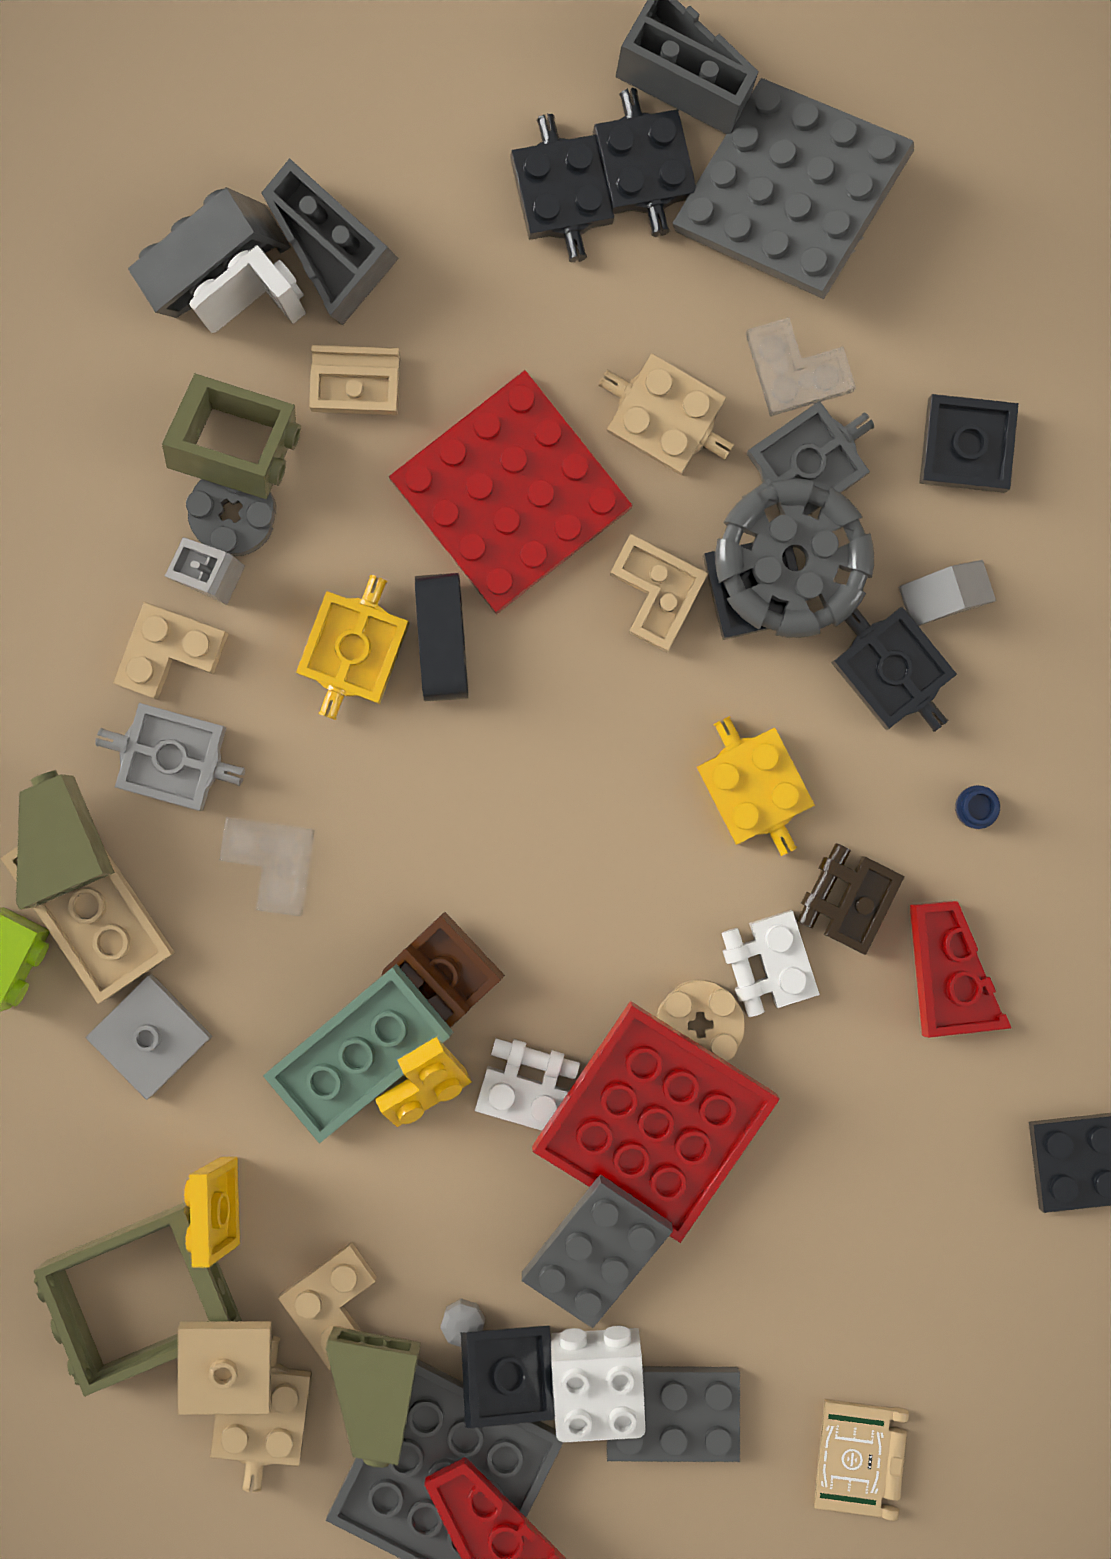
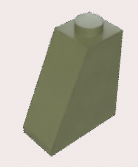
[16,770,115,910]
[326,1327,421,1468]

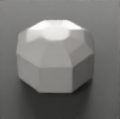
[441,1299,485,1347]

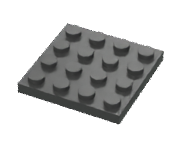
[672,78,914,299]
[325,1359,564,1559]

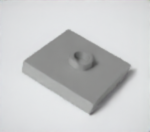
[85,974,212,1100]

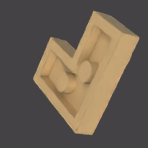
[610,534,708,652]
[113,602,228,700]
[278,1242,377,1370]

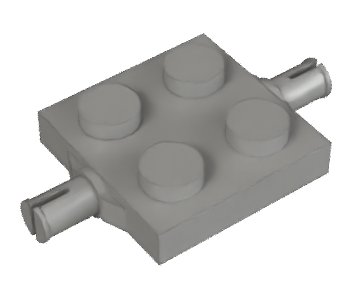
[95,703,245,811]

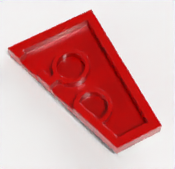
[910,901,1011,1038]
[424,1457,566,1559]

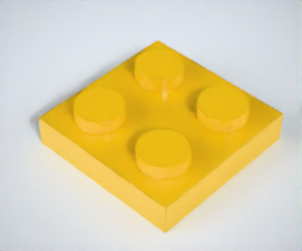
[184,1157,240,1267]

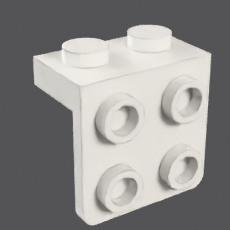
[189,245,306,333]
[551,1326,646,1442]

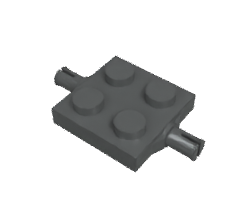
[742,401,875,516]

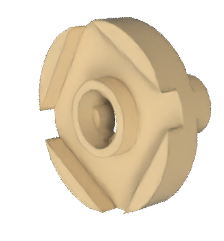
[656,980,745,1061]

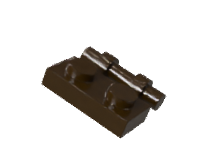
[797,843,905,955]

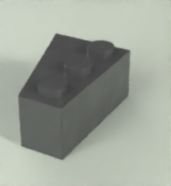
[615,0,759,134]
[261,158,399,325]
[128,187,291,318]

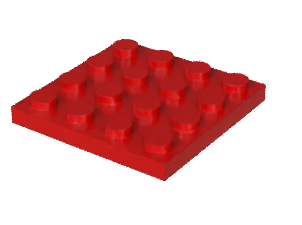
[389,370,632,615]
[532,1001,780,1243]

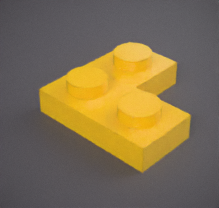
[375,1037,472,1127]

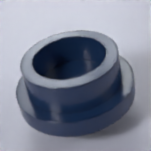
[955,785,1000,829]

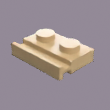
[309,345,400,415]

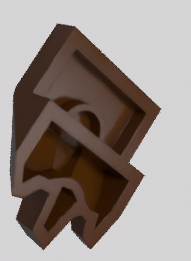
[382,912,505,1028]

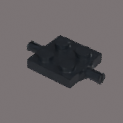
[593,88,696,237]
[510,113,614,263]
[831,606,957,732]

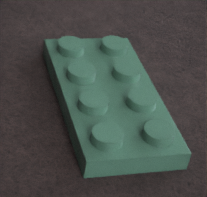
[263,964,454,1144]

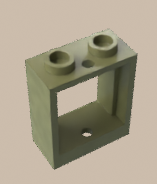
[162,373,301,500]

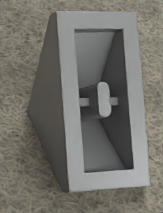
[165,537,245,605]
[899,560,996,626]

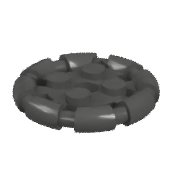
[715,479,874,638]

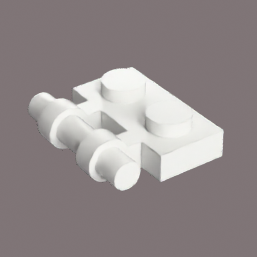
[722,910,820,1017]
[475,1039,580,1131]

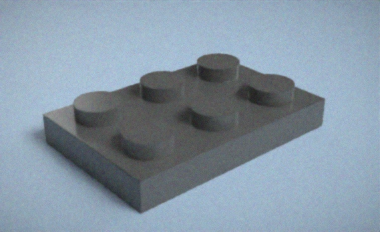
[521,1174,673,1328]
[606,1366,740,1462]

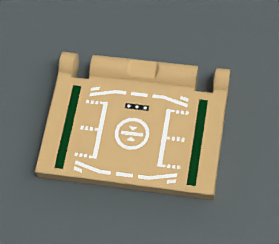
[814,1399,909,1521]

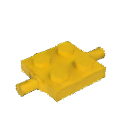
[296,575,410,720]
[697,716,815,856]

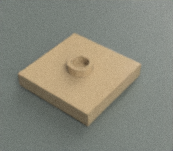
[178,1321,271,1415]

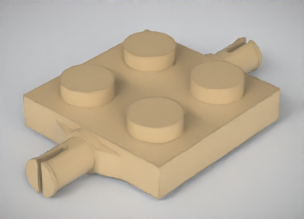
[598,353,734,475]
[210,1335,312,1493]

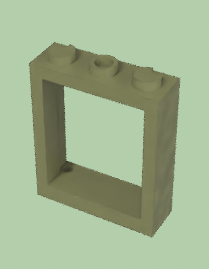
[33,1202,242,1397]

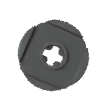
[186,479,276,556]

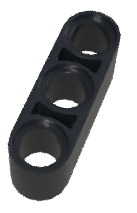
[415,573,468,702]

